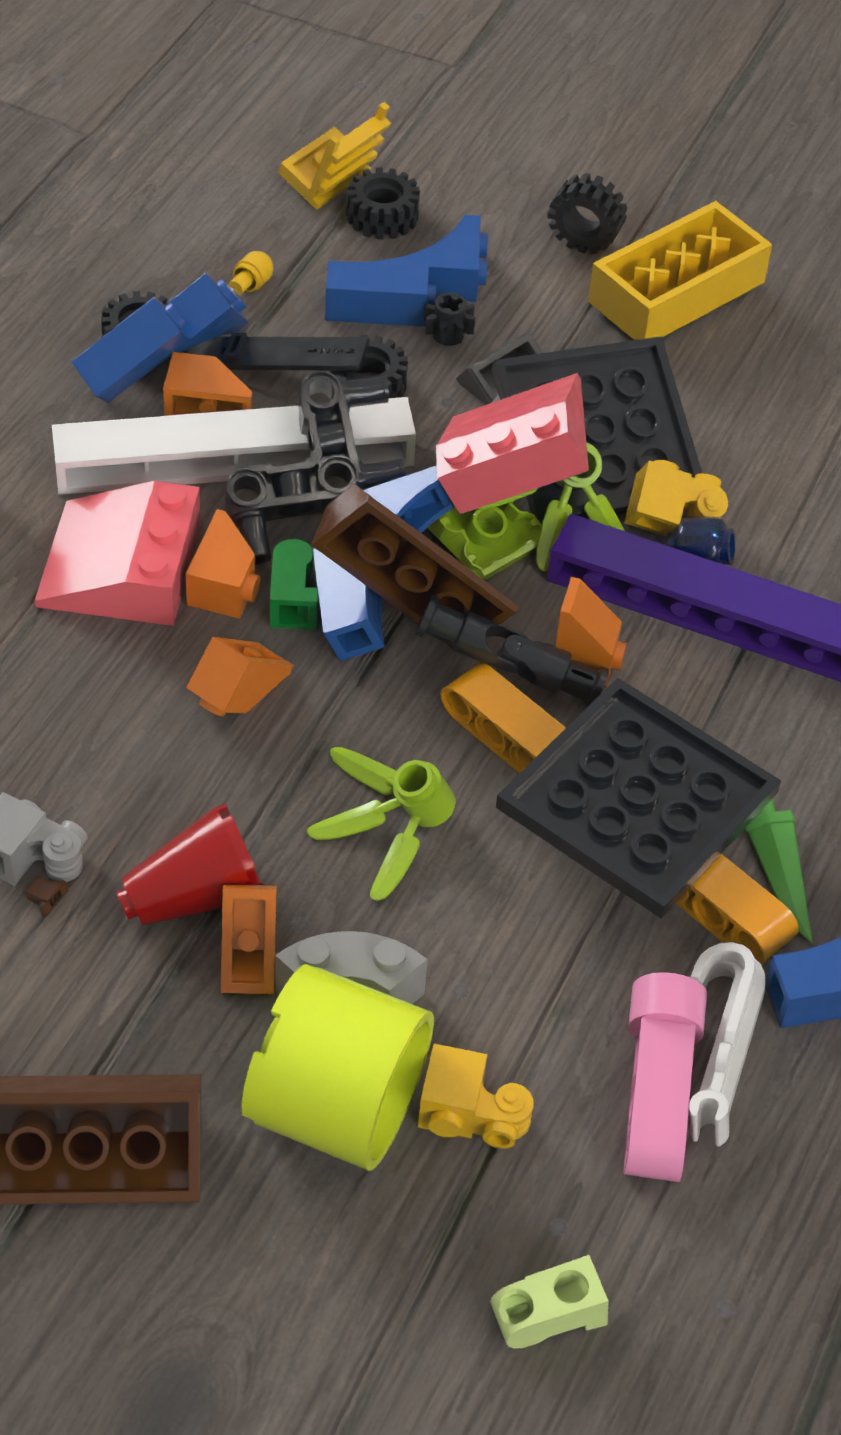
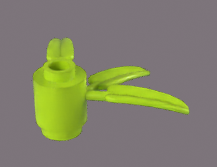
[477,442,625,571]
[306,747,456,901]

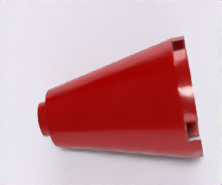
[116,803,263,925]

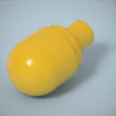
[228,251,274,296]

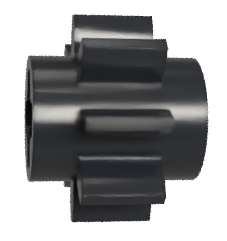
[424,293,476,346]

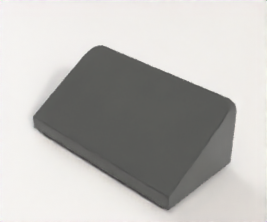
[456,331,543,405]

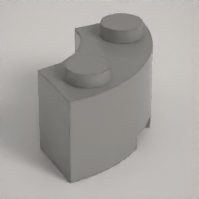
[275,931,428,1004]

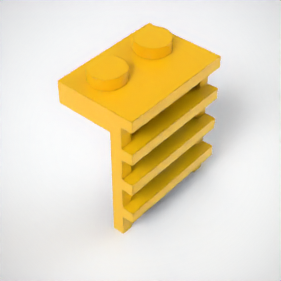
[277,102,391,210]

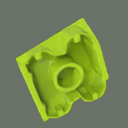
[427,501,542,580]

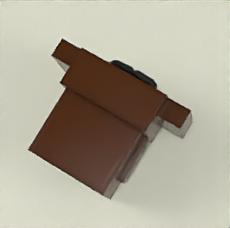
[26,876,69,917]

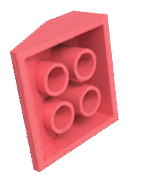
[436,373,589,514]
[34,481,201,626]

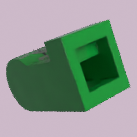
[270,539,318,630]

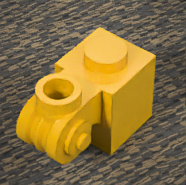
[624,460,728,536]
[418,1044,533,1149]

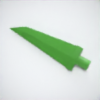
[745,799,813,943]

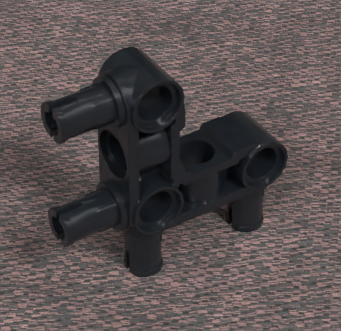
[225,370,406,565]

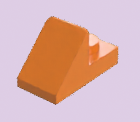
[221,885,277,994]

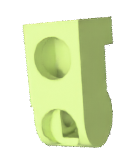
[490,1255,609,1348]

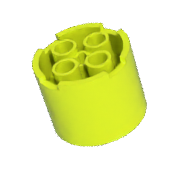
[241,964,434,1171]

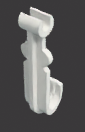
[689,942,765,1147]

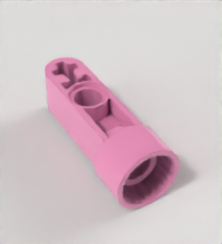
[624,973,707,1182]

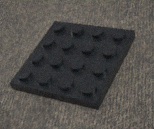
[491,336,703,524]
[496,678,781,919]

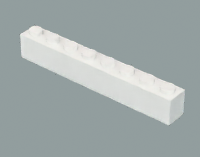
[52,397,416,495]

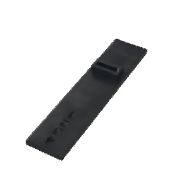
[182,333,369,371]

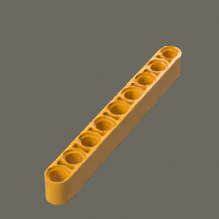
[440,663,799,966]

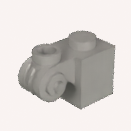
[0,792,88,886]

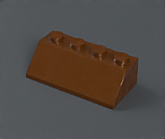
[311,484,519,648]
[0,1074,202,1204]

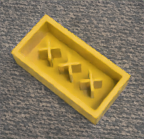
[588,201,773,340]

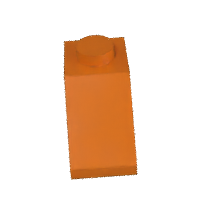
[163,352,253,416]
[186,509,261,619]
[555,577,627,687]
[186,637,294,717]

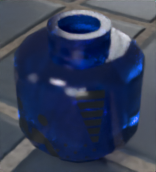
[666,516,736,565]

